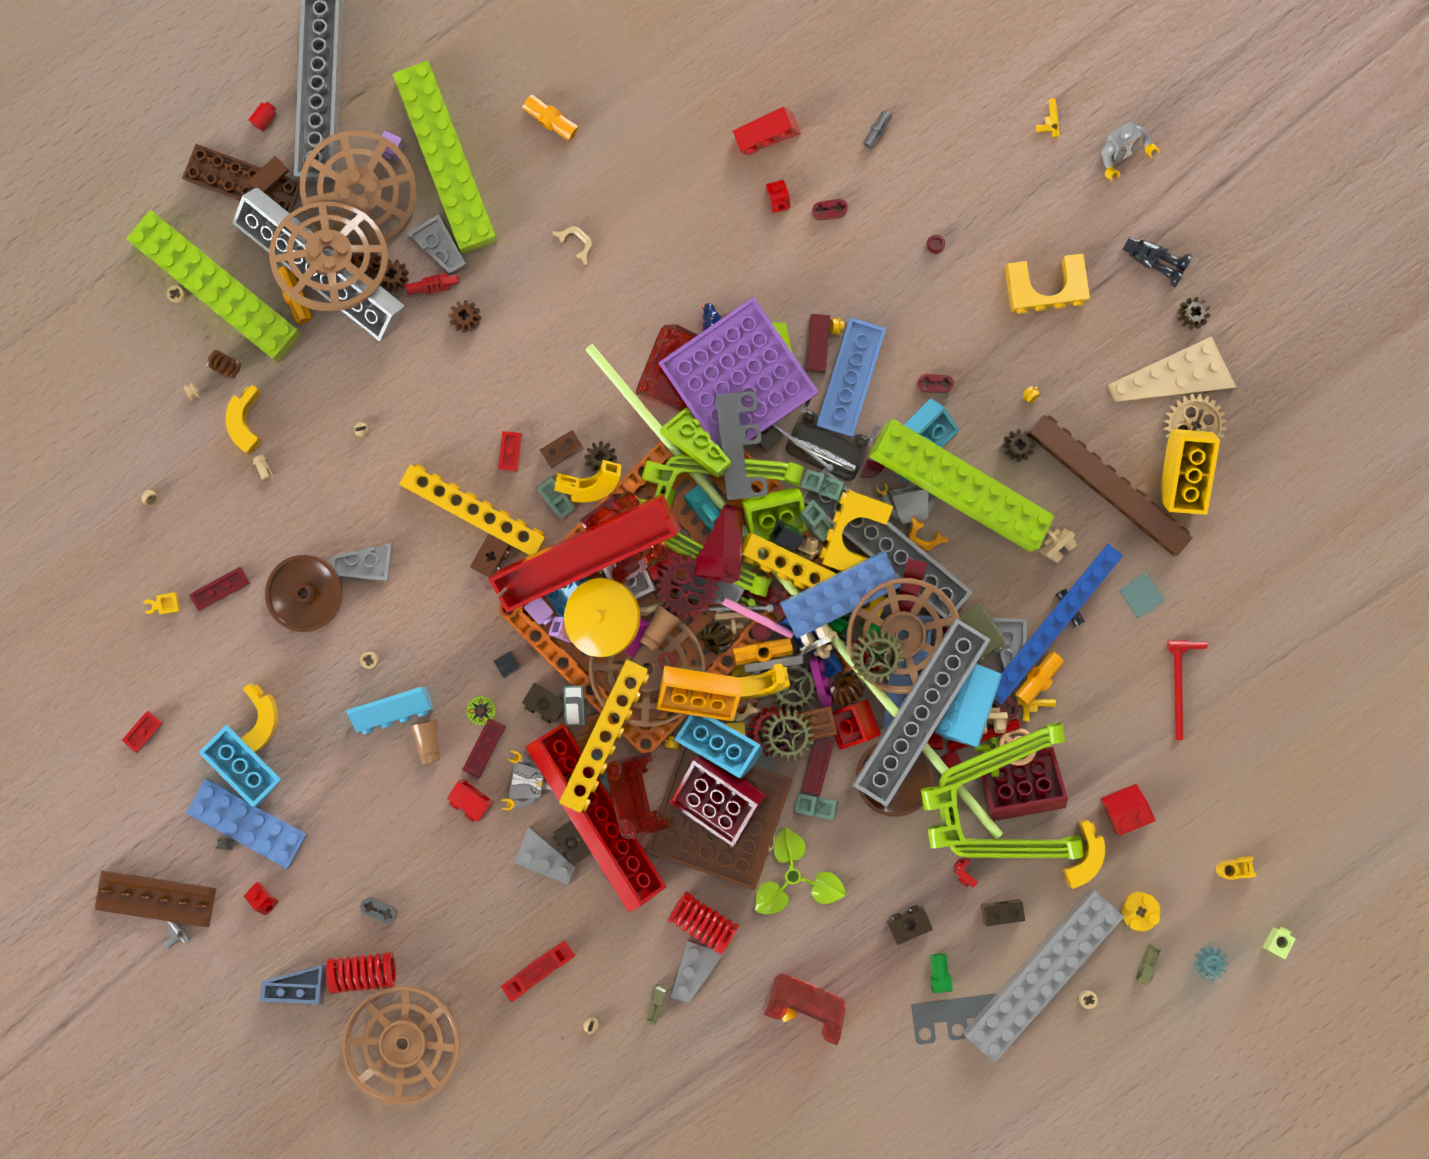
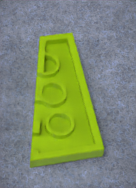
[660,407,731,477]

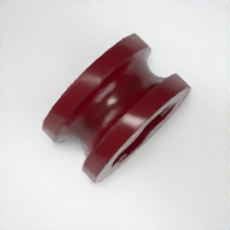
[658,652,676,669]

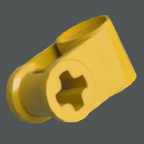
[1216,856,1257,880]

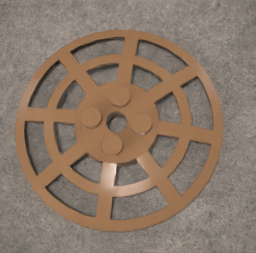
[300,130,416,245]
[269,202,388,311]
[847,578,961,694]
[589,612,705,727]
[342,986,460,1105]

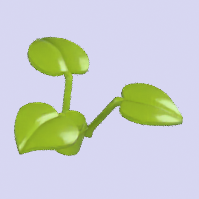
[755,827,846,914]

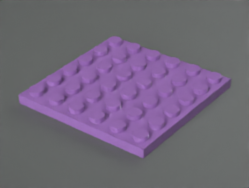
[659,297,819,450]

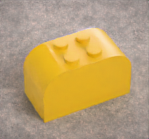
[1160,429,1220,515]

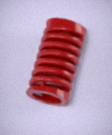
[667,891,739,955]
[326,952,396,994]

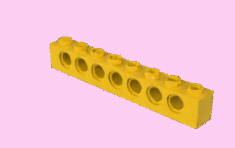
[399,464,546,555]
[742,533,886,618]
[559,660,649,813]

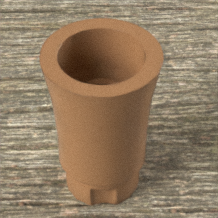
[640,605,681,651]
[410,719,440,764]

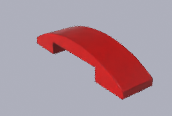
[500,940,575,1002]

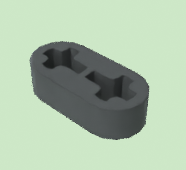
[360,897,397,923]

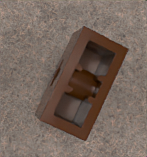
[540,430,584,469]
[470,533,511,578]

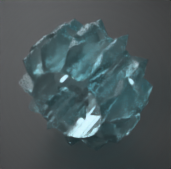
[1194,946,1228,980]

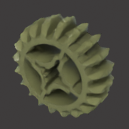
[851,630,904,683]
[770,664,818,711]
[762,709,815,762]

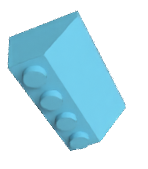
[895,398,960,483]
[935,664,1002,747]
[346,687,434,734]
[674,715,763,779]
[198,725,282,808]

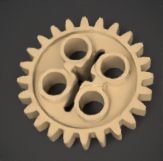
[1163,394,1227,438]

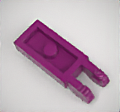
[810,654,834,708]

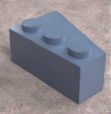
[260,964,326,1004]

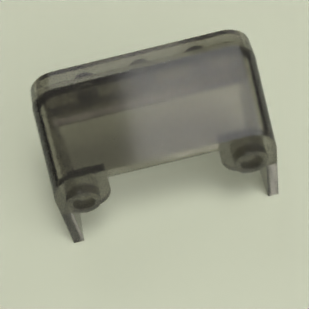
[785,398,879,481]

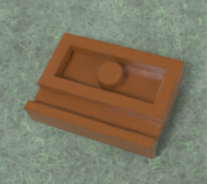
[794,706,837,742]
[565,712,610,749]

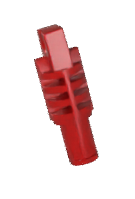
[405,273,459,295]

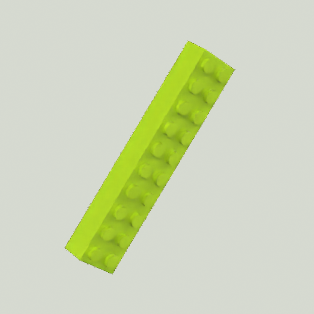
[393,60,498,254]
[126,210,302,362]
[869,419,1054,552]

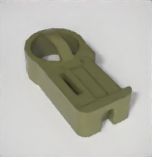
[1136,943,1162,985]
[646,983,667,1025]

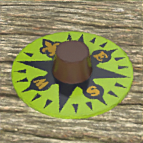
[467,696,495,725]

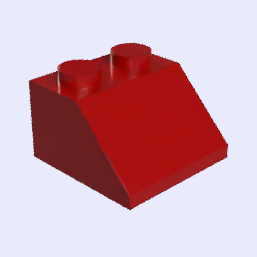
[832,699,881,750]
[447,779,494,822]
[1100,784,1156,836]

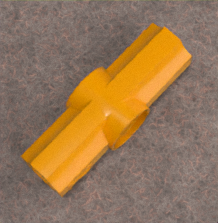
[522,95,578,141]
[278,266,313,325]
[732,638,793,666]
[1015,651,1064,706]

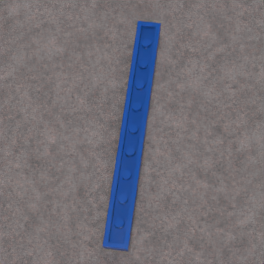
[994,543,1123,704]

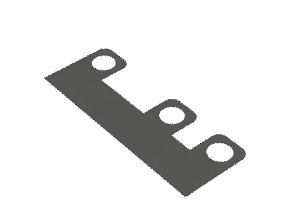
[716,391,768,500]
[911,993,997,1045]

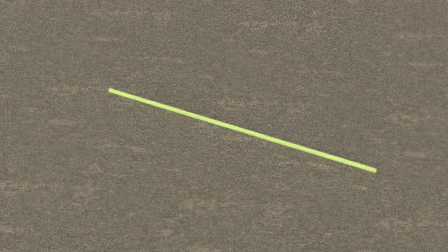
[586,344,1003,839]

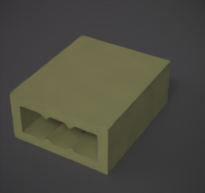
[947,603,1006,664]

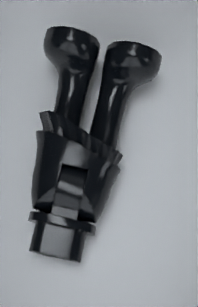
[1122,236,1193,288]

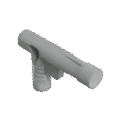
[163,921,190,949]

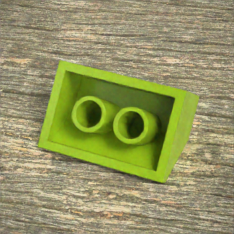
[742,487,808,540]

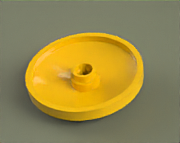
[564,578,640,657]

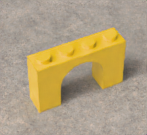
[1005,253,1090,314]
[819,489,893,571]

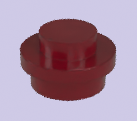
[926,235,945,254]
[752,622,771,641]

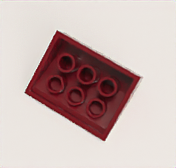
[980,747,1068,821]
[670,755,767,847]

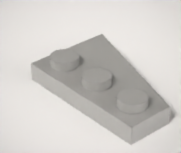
[407,214,468,274]
[331,543,393,581]
[675,575,745,604]
[992,618,1027,676]
[744,648,805,674]
[514,827,575,885]
[670,940,724,1003]

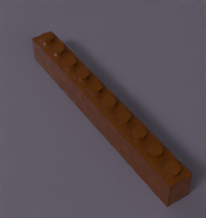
[1028,415,1192,557]

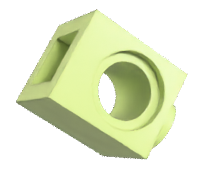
[1263,927,1296,959]

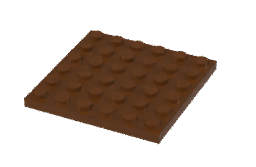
[646,745,793,891]

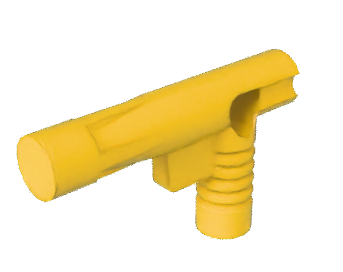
[1036,98,1060,137]
[1016,698,1056,721]

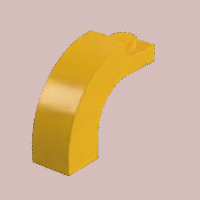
[226,385,263,455]
[554,460,621,503]
[739,664,790,701]
[241,684,279,753]
[1062,819,1105,889]

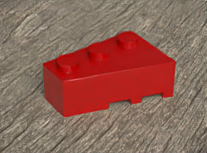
[733,106,801,155]

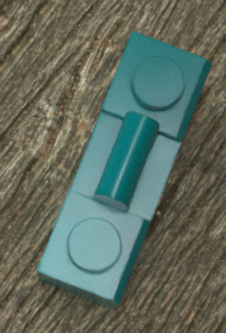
[683,485,720,533]

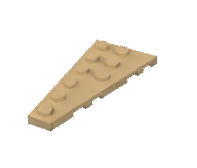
[1107,336,1236,402]

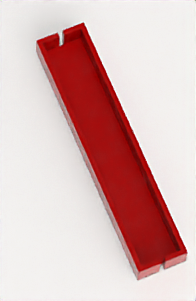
[488,494,681,613]

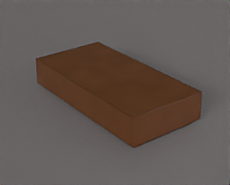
[247,156,289,193]

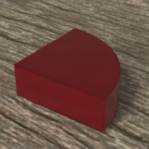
[860,459,885,478]

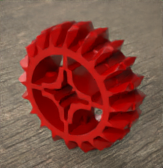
[748,706,799,758]

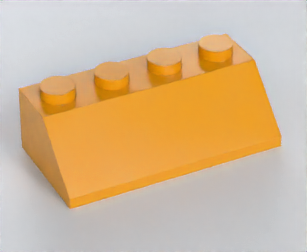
[657,666,741,722]

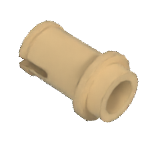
[253,454,273,480]

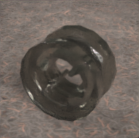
[215,838,234,850]

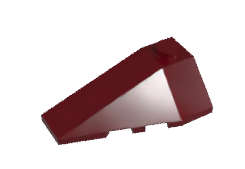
[694,504,743,584]

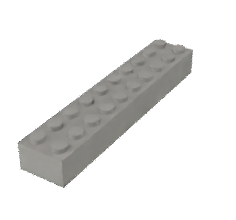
[294,0,344,183]
[232,187,405,342]
[802,468,973,619]
[853,618,991,807]
[963,888,1124,1063]

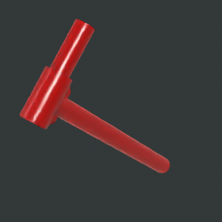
[1167,640,1208,740]

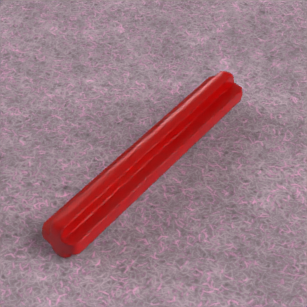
[947,719,1021,752]

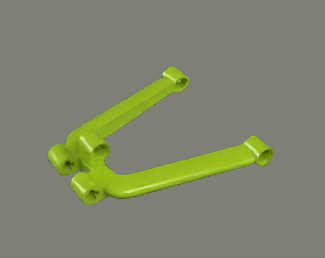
[633,454,804,597]
[921,723,1084,859]

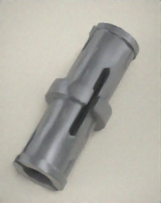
[863,110,892,149]

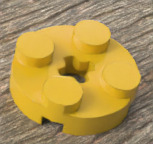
[1120,892,1161,931]

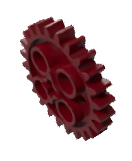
[656,555,719,619]

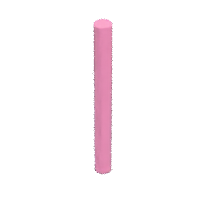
[722,597,794,639]

